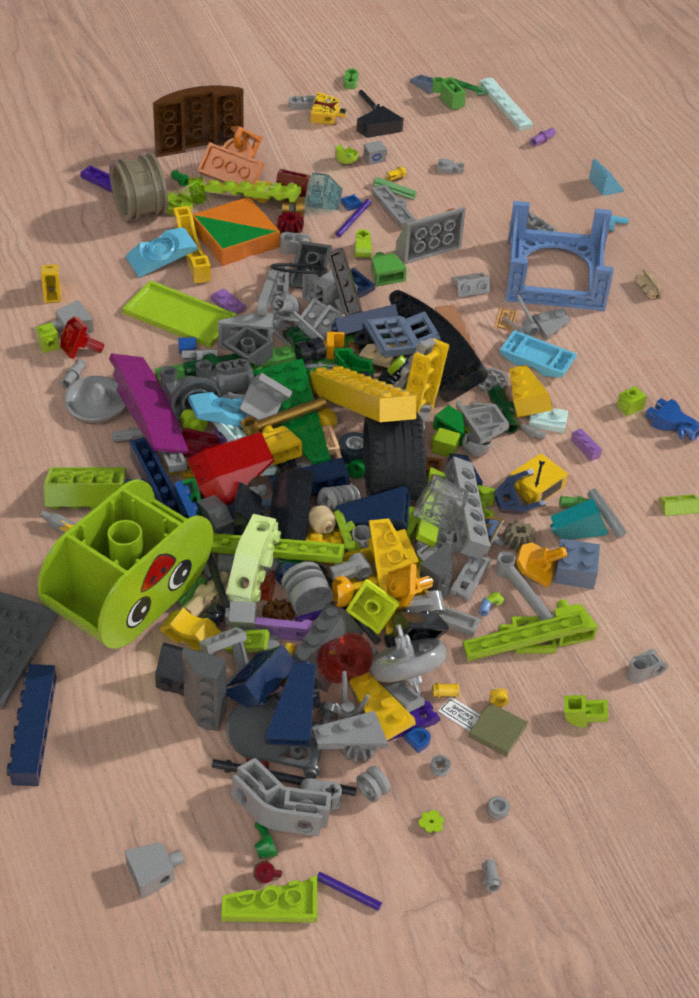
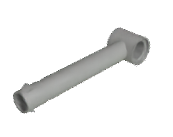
[496,551,554,621]

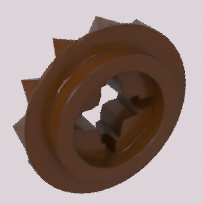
[262,598,295,621]

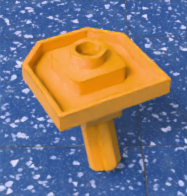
[515,542,568,587]
[387,564,434,610]

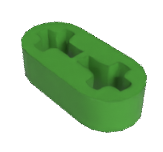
[344,68,358,89]

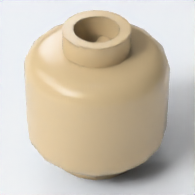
[308,505,337,534]

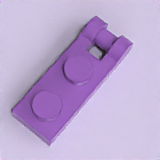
[255,617,313,642]

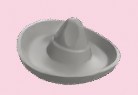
[65,376,126,423]

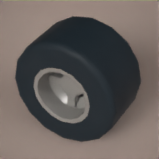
[338,432,363,464]

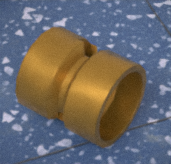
[282,197,305,218]

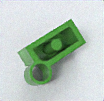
[432,77,466,110]

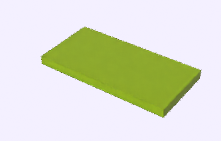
[122,280,237,348]

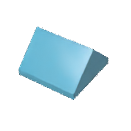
[589,158,624,196]

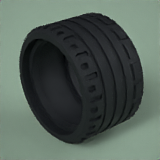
[363,412,426,500]

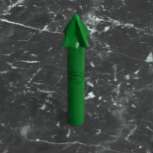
[453,78,488,96]

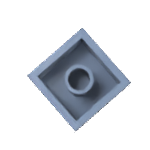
[554,538,600,589]

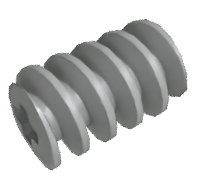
[317,484,361,511]

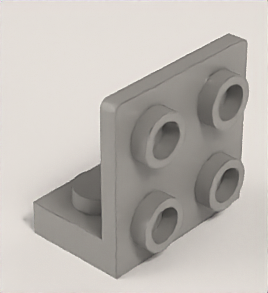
[239,373,292,420]

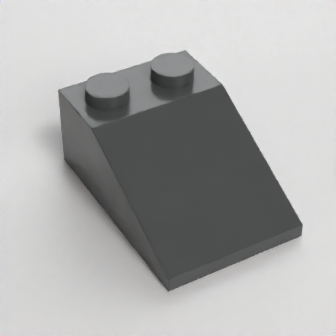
[289,241,333,289]

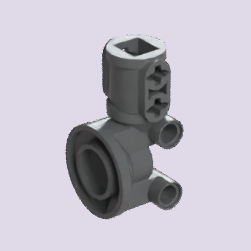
[160,359,254,422]

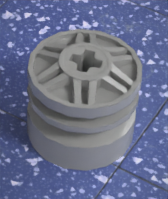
[281,562,333,615]

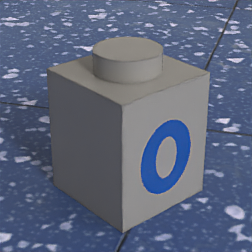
[363,141,388,165]

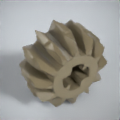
[503,520,536,552]

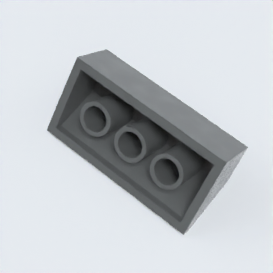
[292,603,363,692]
[182,648,227,731]

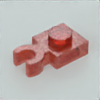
[259,570,276,601]

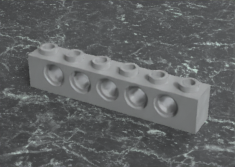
[443,456,490,559]

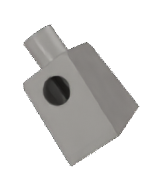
[50,300,94,334]
[125,843,184,899]

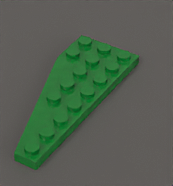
[253,359,331,465]

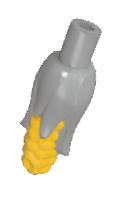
[40,511,75,533]

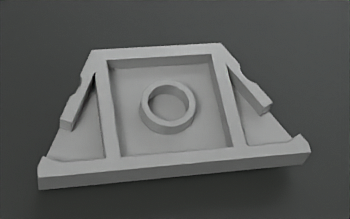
[456,401,509,444]

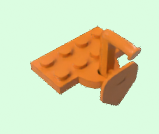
[197,126,264,184]

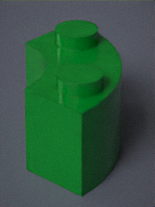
[334,348,374,377]

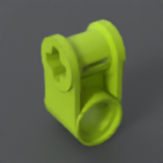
[354,229,372,259]

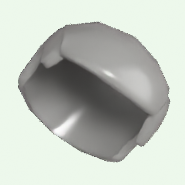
[462,432,492,457]

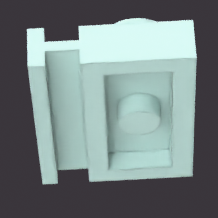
[529,408,568,433]

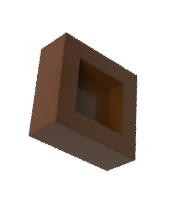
[426,457,443,475]

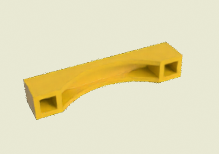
[173,206,211,284]

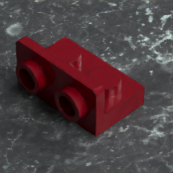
[182,428,219,458]

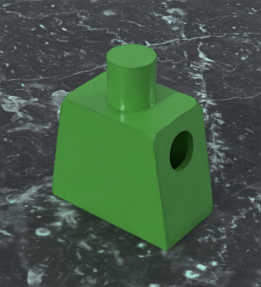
[371,252,407,287]

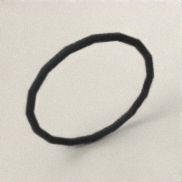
[270,263,328,274]

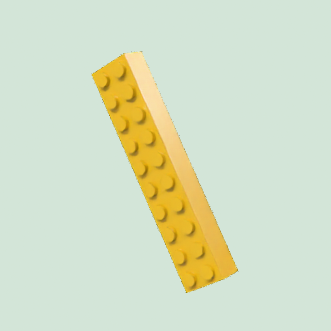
[310,366,416,422]

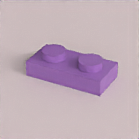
[211,288,245,314]

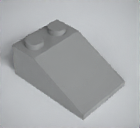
[218,312,274,350]

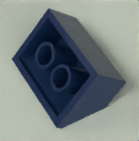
[226,644,296,708]

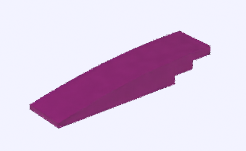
[109,353,188,454]

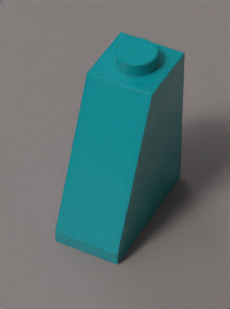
[550,498,609,540]

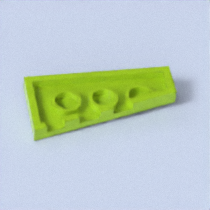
[221,876,317,923]

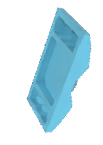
[125,228,198,278]
[499,330,577,377]
[188,392,249,427]

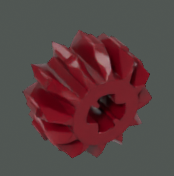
[277,211,304,234]

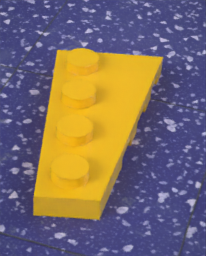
[349,671,416,740]

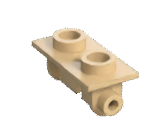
[635,267,662,299]

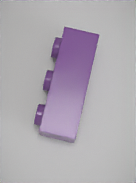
[571,428,602,461]

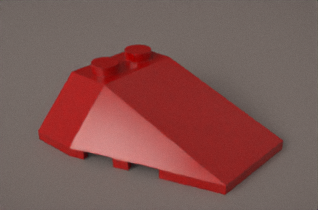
[188,432,275,506]

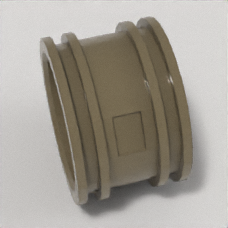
[109,152,168,222]

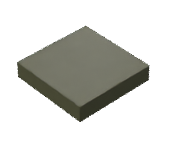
[469,703,528,757]

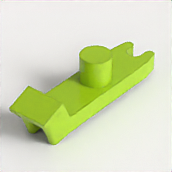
[334,510,360,552]

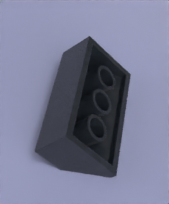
[269,469,314,541]

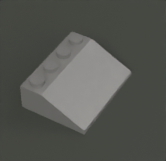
[395,207,466,265]

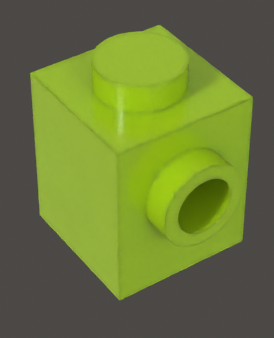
[35,322,60,353]
[616,386,647,417]
[431,428,460,457]

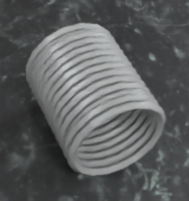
[352,525,371,549]

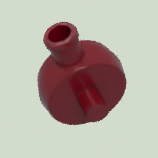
[253,861,282,884]

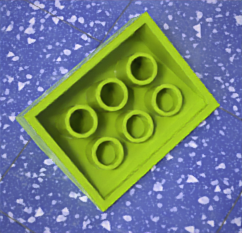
[44,467,126,509]

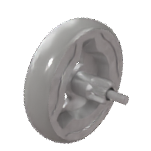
[370,624,447,695]

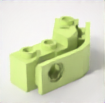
[226,514,281,604]

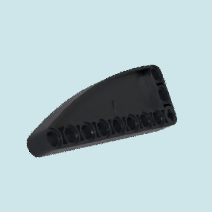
[389,290,488,402]

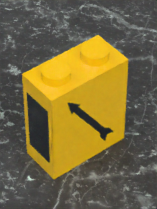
[510,453,568,504]

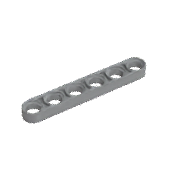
[257,268,279,316]

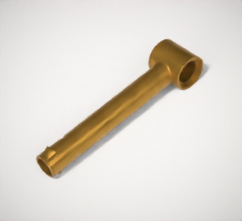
[241,396,327,436]

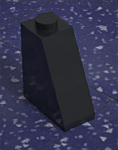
[357,106,404,138]

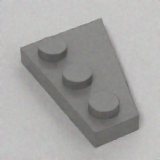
[312,711,388,749]

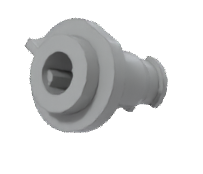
[270,293,300,321]

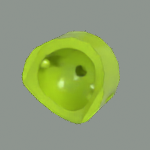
[180,410,208,432]

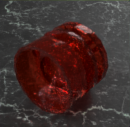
[316,633,373,684]

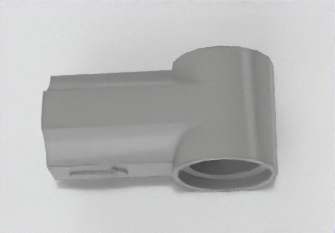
[329,553,373,580]
[403,591,445,615]

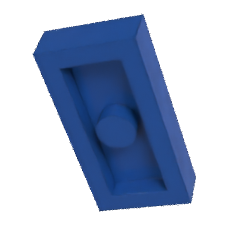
[174,480,199,518]

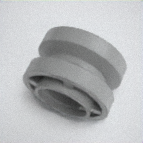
[356,766,391,802]

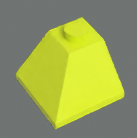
[346,579,400,634]

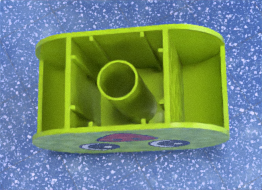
[37,479,213,649]

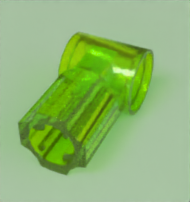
[188,177,206,205]

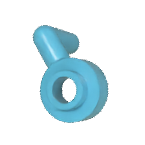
[608,215,629,231]

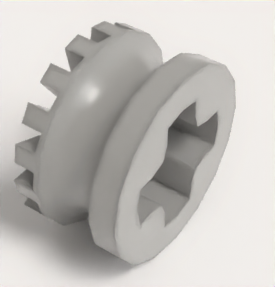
[431,755,451,777]

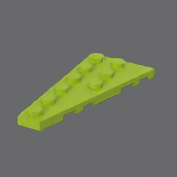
[205,180,301,202]

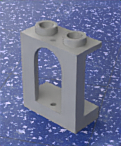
[199,627,248,684]

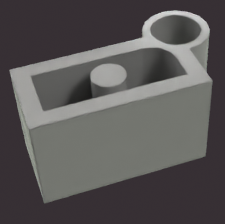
[225,601,257,631]

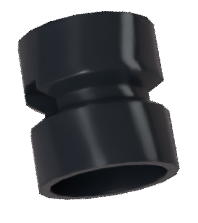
[294,337,326,364]

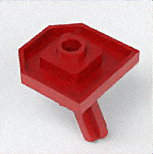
[60,316,105,359]

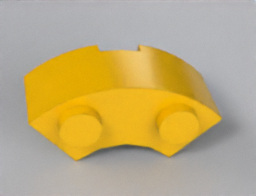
[159,608,222,651]

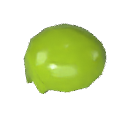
[335,144,359,165]

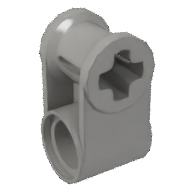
[280,232,311,254]
[626,649,668,683]
[300,778,342,811]

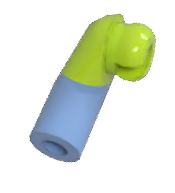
[479,592,504,616]

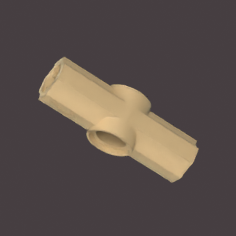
[182,571,230,617]

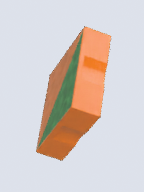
[192,197,280,266]

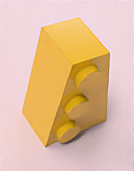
[509,365,553,417]

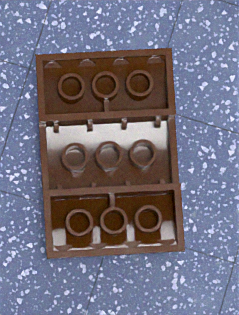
[153,85,244,158]

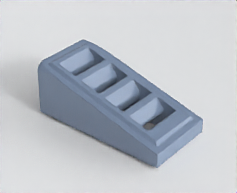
[410,74,433,94]

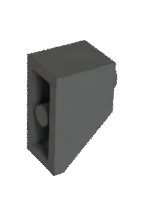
[196,495,234,534]

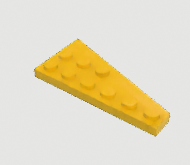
[369,518,428,635]

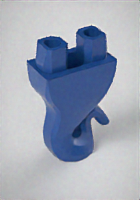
[645,398,699,441]

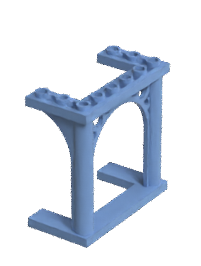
[505,201,613,311]

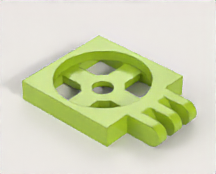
[498,616,557,654]

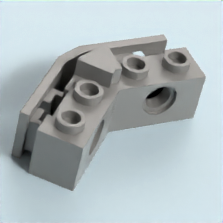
[231,758,332,836]

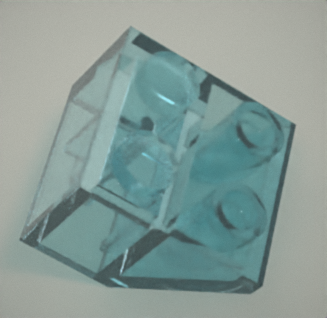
[307,172,343,210]

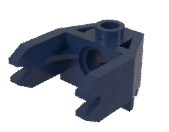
[493,469,546,515]

